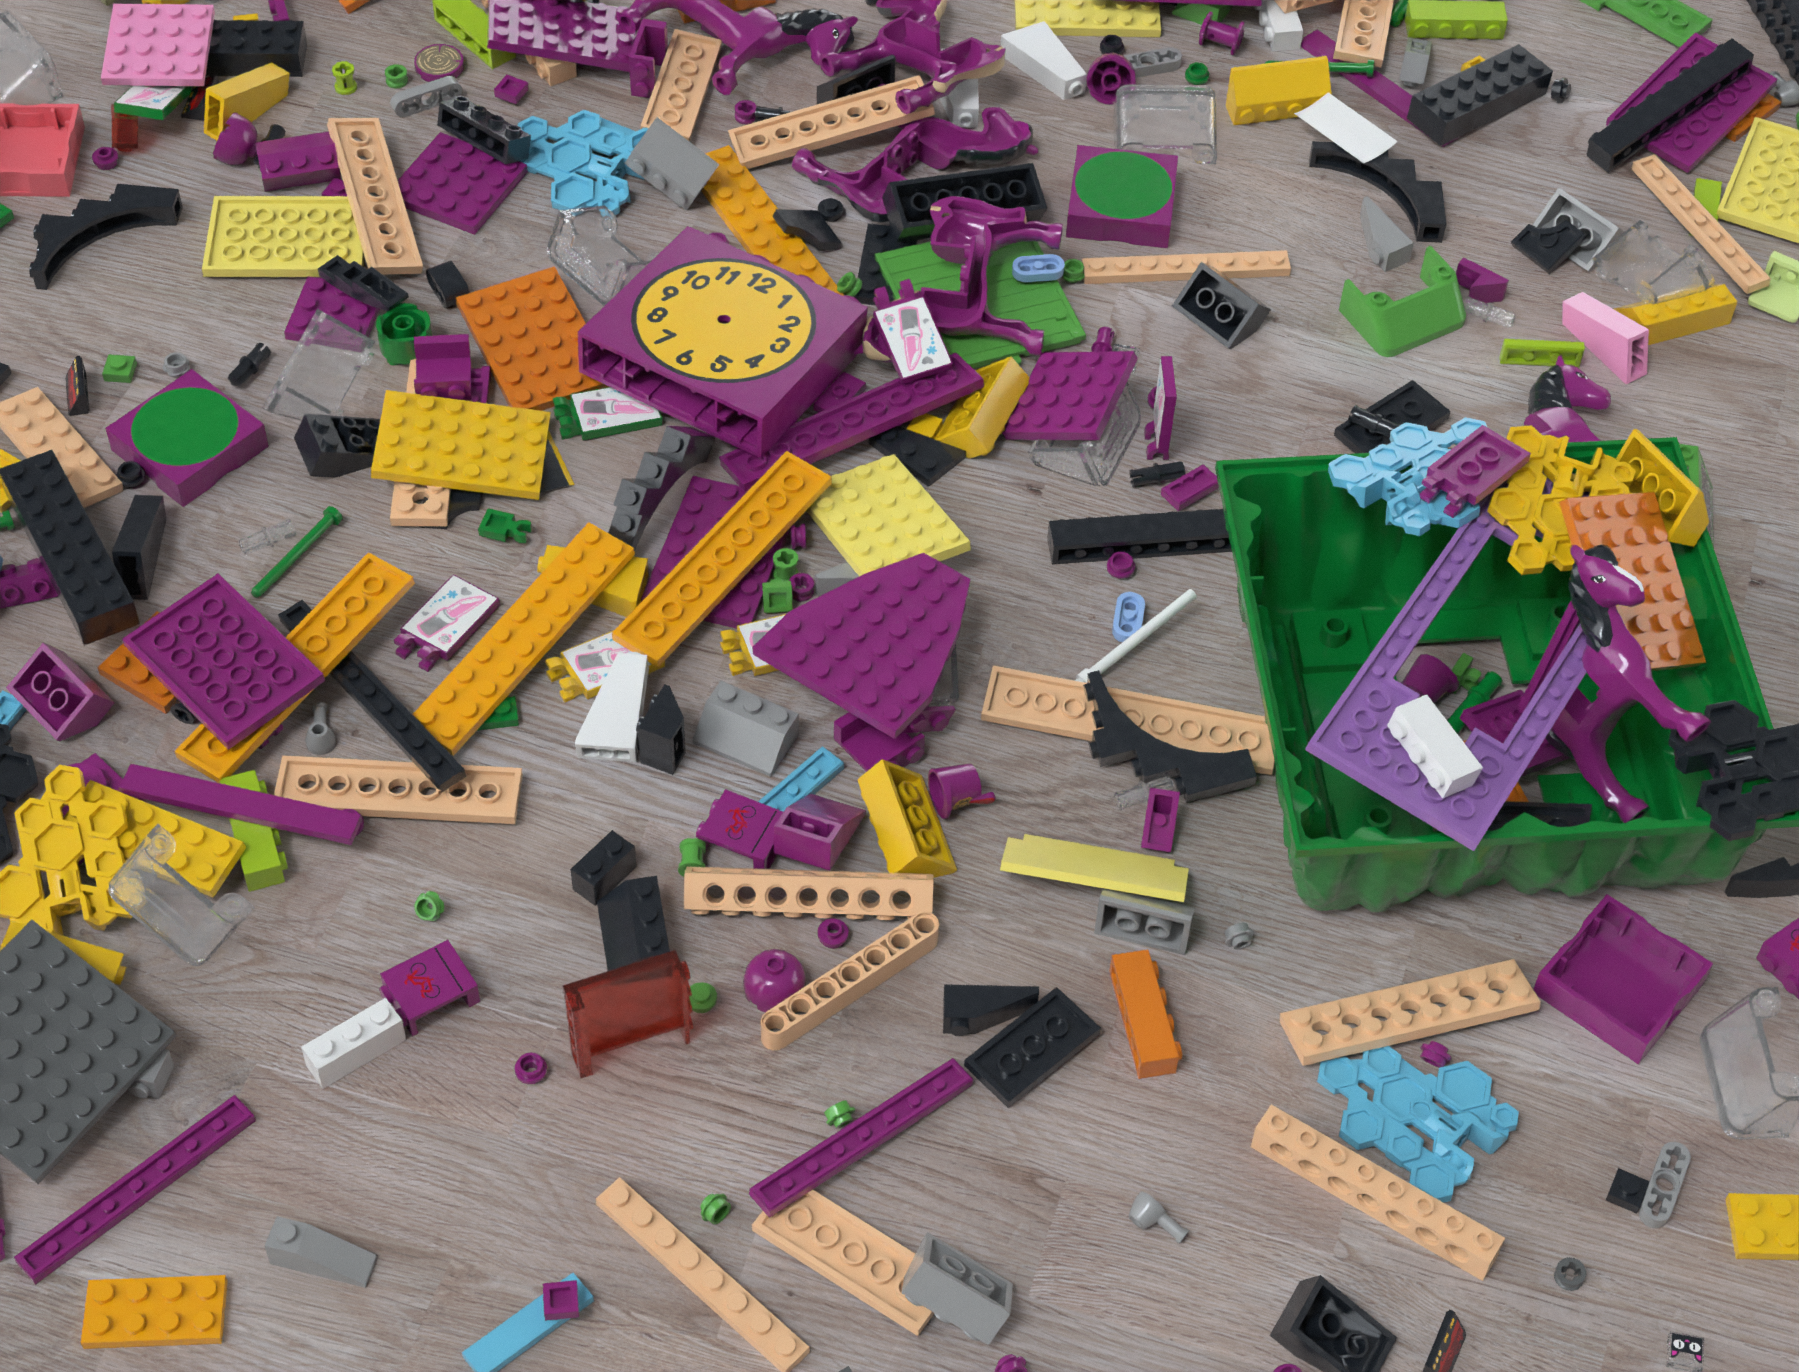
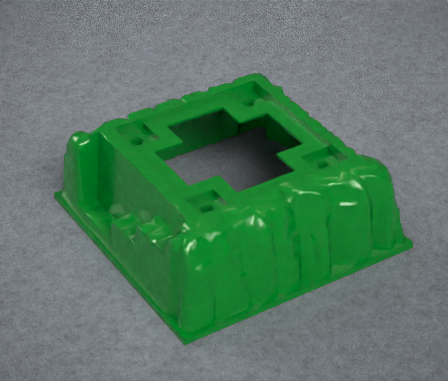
[1215,437,1799,913]

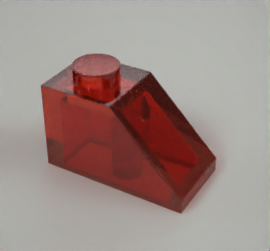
[111,104,138,152]

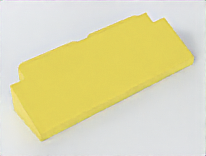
[1000,834,1189,902]

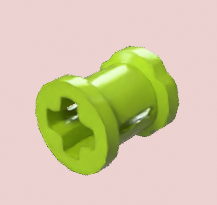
[332,61,357,95]

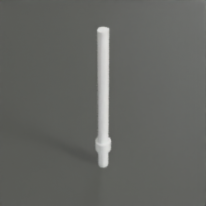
[1075,589,1197,683]

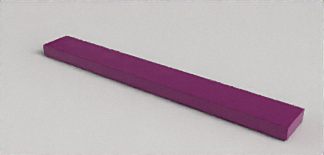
[1301,29,1457,147]
[119,764,362,845]
[749,1058,973,1218]
[14,1095,256,1285]

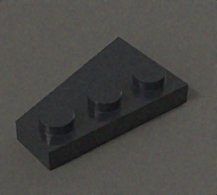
[869,426,966,487]

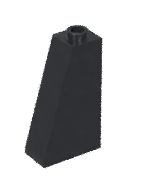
[112,495,167,600]

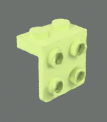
[1748,251,1799,323]

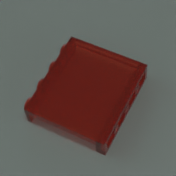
[563,950,694,1078]

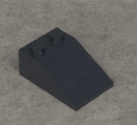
[1269,1275,1397,1372]

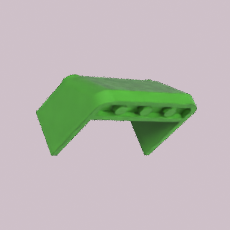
[1339,246,1466,357]

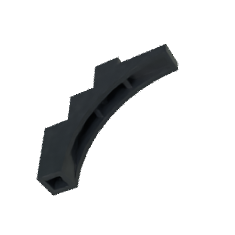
[1309,141,1446,243]
[29,184,183,290]
[608,426,715,551]
[1083,670,1257,803]

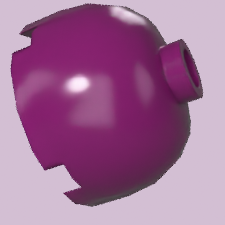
[1086,53,1136,105]
[213,112,258,165]
[743,949,806,1013]

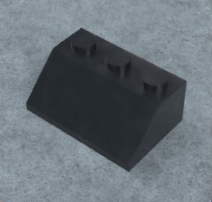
[817,54,896,122]
[1172,262,1271,349]
[597,876,672,983]

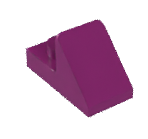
[1456,257,1509,305]
[1141,787,1180,852]

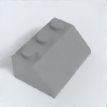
[624,117,720,210]
[1533,188,1628,272]
[693,681,799,777]
[1094,889,1195,955]
[902,1232,1013,1345]

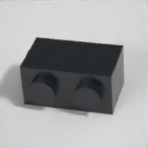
[570,830,637,906]

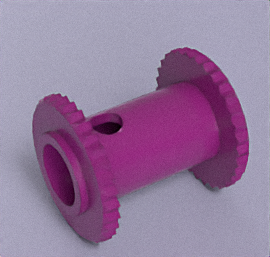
[1199,12,1245,55]

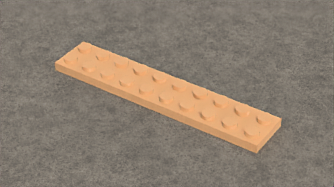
[981,665,1275,775]

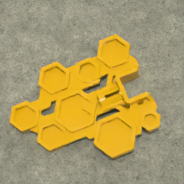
[1487,425,1636,575]
[0,764,148,936]

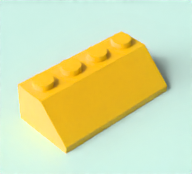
[1225,56,1332,126]
[1614,284,1737,345]
[934,356,1030,459]
[1615,429,1709,547]
[857,759,957,878]

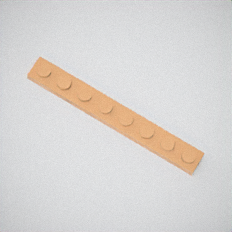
[1632,154,1771,294]
[1082,250,1291,284]
[596,1177,810,1372]

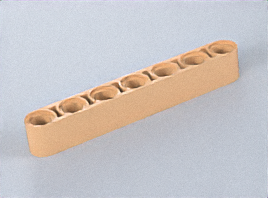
[761,912,939,1050]

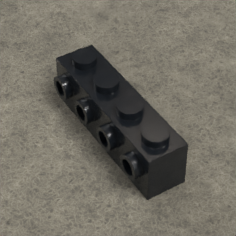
[437,96,531,164]

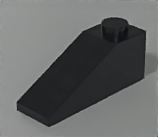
[943,984,1039,1036]

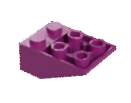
[774,794,866,871]

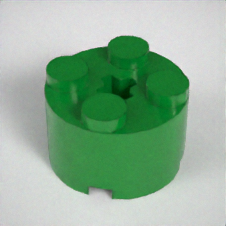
[376,303,433,365]

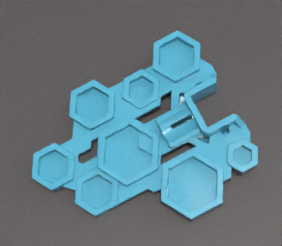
[518,110,648,218]
[1328,417,1487,536]
[1317,1046,1519,1203]

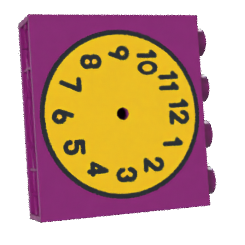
[578,226,868,458]

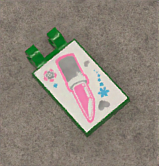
[114,86,192,120]
[553,387,662,440]

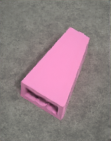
[1562,292,1649,384]

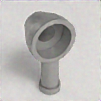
[1769,71,1799,106]
[305,702,336,755]
[1128,1191,1189,1244]

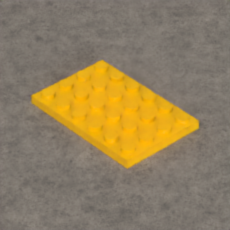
[371,390,551,500]

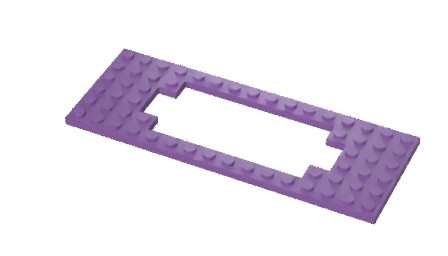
[1305,470,1590,851]

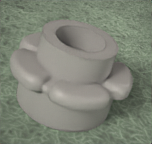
[163,352,190,377]
[1224,922,1254,950]

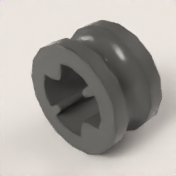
[1554,1257,1586,1291]

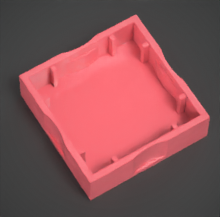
[0,103,85,197]

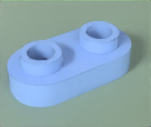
[1012,254,1065,282]
[1112,592,1145,642]

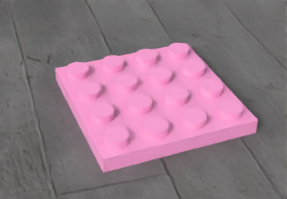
[101,4,215,86]

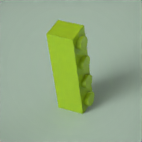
[432,0,516,70]
[1405,0,1508,39]
[219,770,288,892]

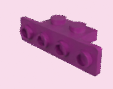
[0,558,58,609]

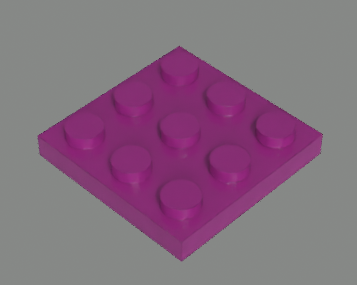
[284,276,380,351]
[1459,689,1570,778]

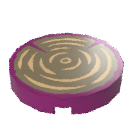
[414,44,464,82]

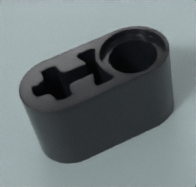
[426,260,470,308]

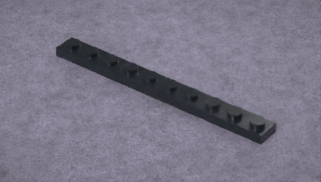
[278,600,466,792]

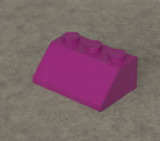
[255,131,341,192]
[6,642,115,741]

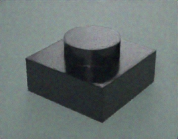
[1606,1168,1650,1214]

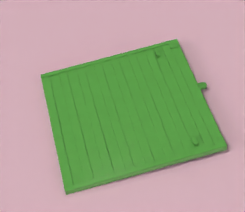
[875,241,1086,369]

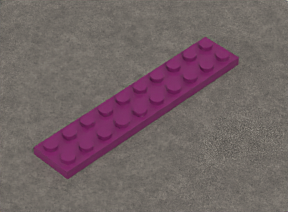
[719,353,984,493]

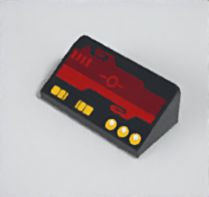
[181,74,219,121]
[65,356,90,416]
[1422,1309,1466,1372]

